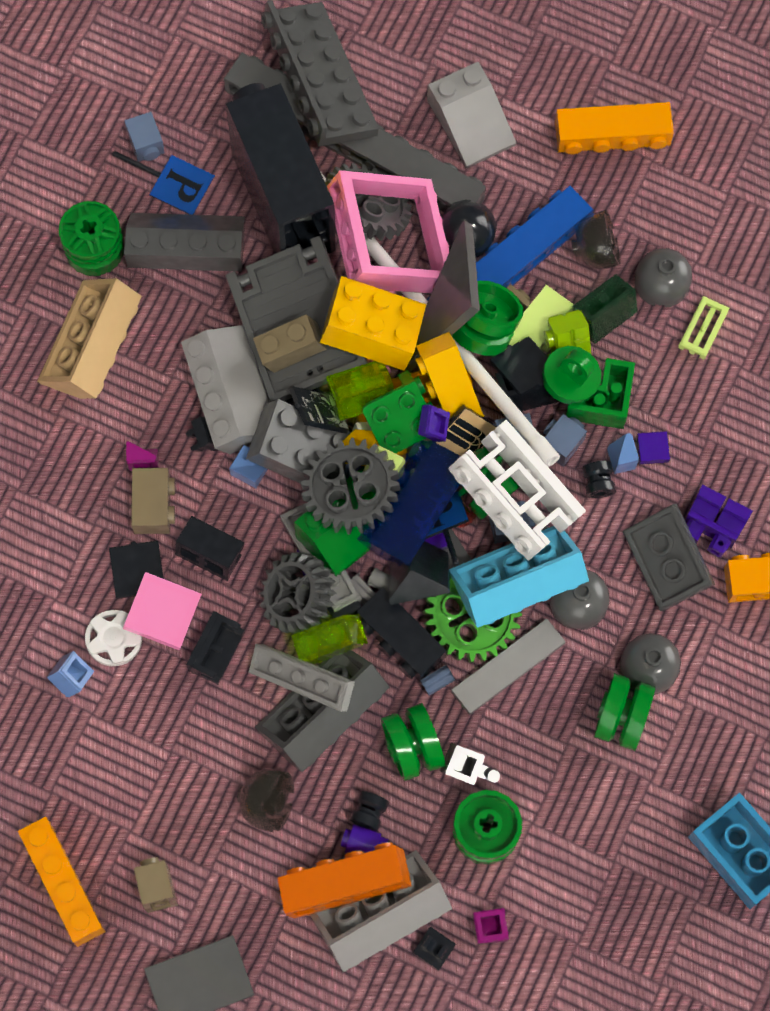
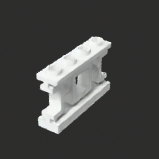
[449,420,586,560]

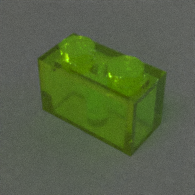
[326,361,394,421]
[291,615,368,664]

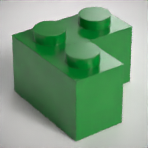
[566,358,635,429]

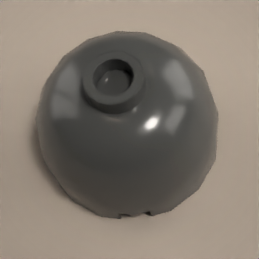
[634,248,693,307]
[550,569,610,630]
[619,633,681,695]

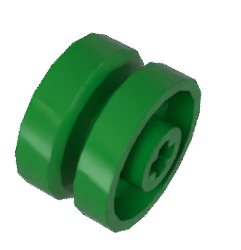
[452,281,523,356]
[593,673,656,751]
[380,703,445,781]
[452,790,522,865]

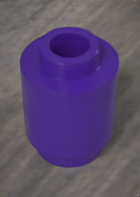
[341,824,389,854]

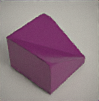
[126,441,159,471]
[472,908,509,944]

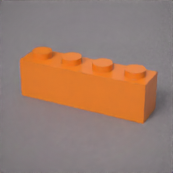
[277,842,412,919]

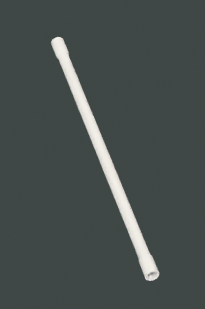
[320,171,560,467]

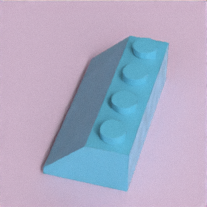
[449,526,589,628]

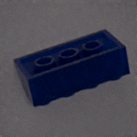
[357,440,460,565]

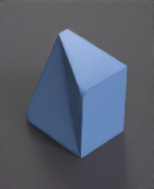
[607,433,639,474]
[229,445,268,489]
[46,651,94,697]

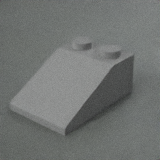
[427,62,516,169]

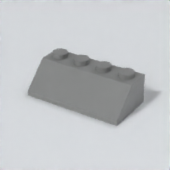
[181,325,270,454]
[310,850,452,972]

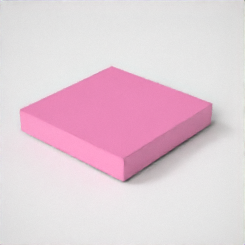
[123,572,201,651]

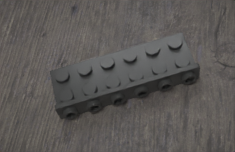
[261,0,379,147]

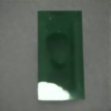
[572,274,638,344]

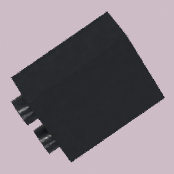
[226,83,336,262]

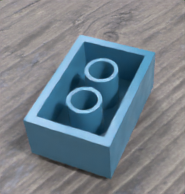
[688,792,770,910]

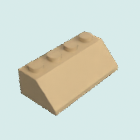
[37,278,142,399]

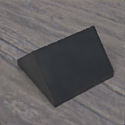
[389,535,450,605]

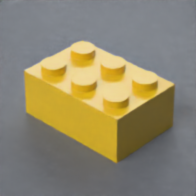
[320,276,426,371]

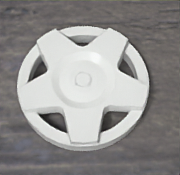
[85,610,142,666]

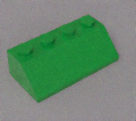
[294,466,425,577]

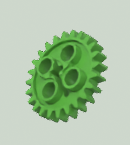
[423,575,522,663]

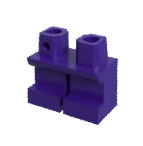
[685,484,753,558]

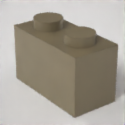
[253,314,327,373]
[131,468,176,534]
[134,857,178,913]

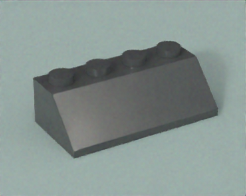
[124,213,245,272]
[255,644,390,772]

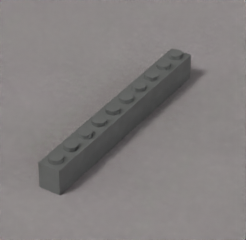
[224,53,486,212]

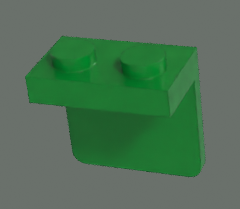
[362,370,433,454]

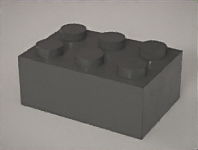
[246,399,351,484]

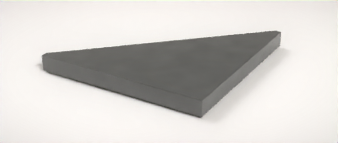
[405,221,480,372]

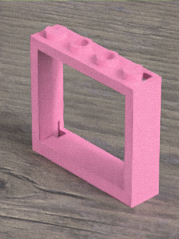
[327,170,449,293]

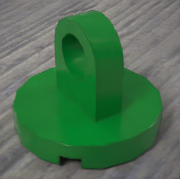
[542,346,601,404]

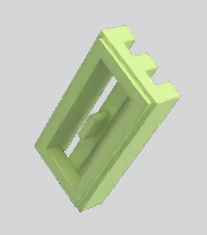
[678,296,730,360]

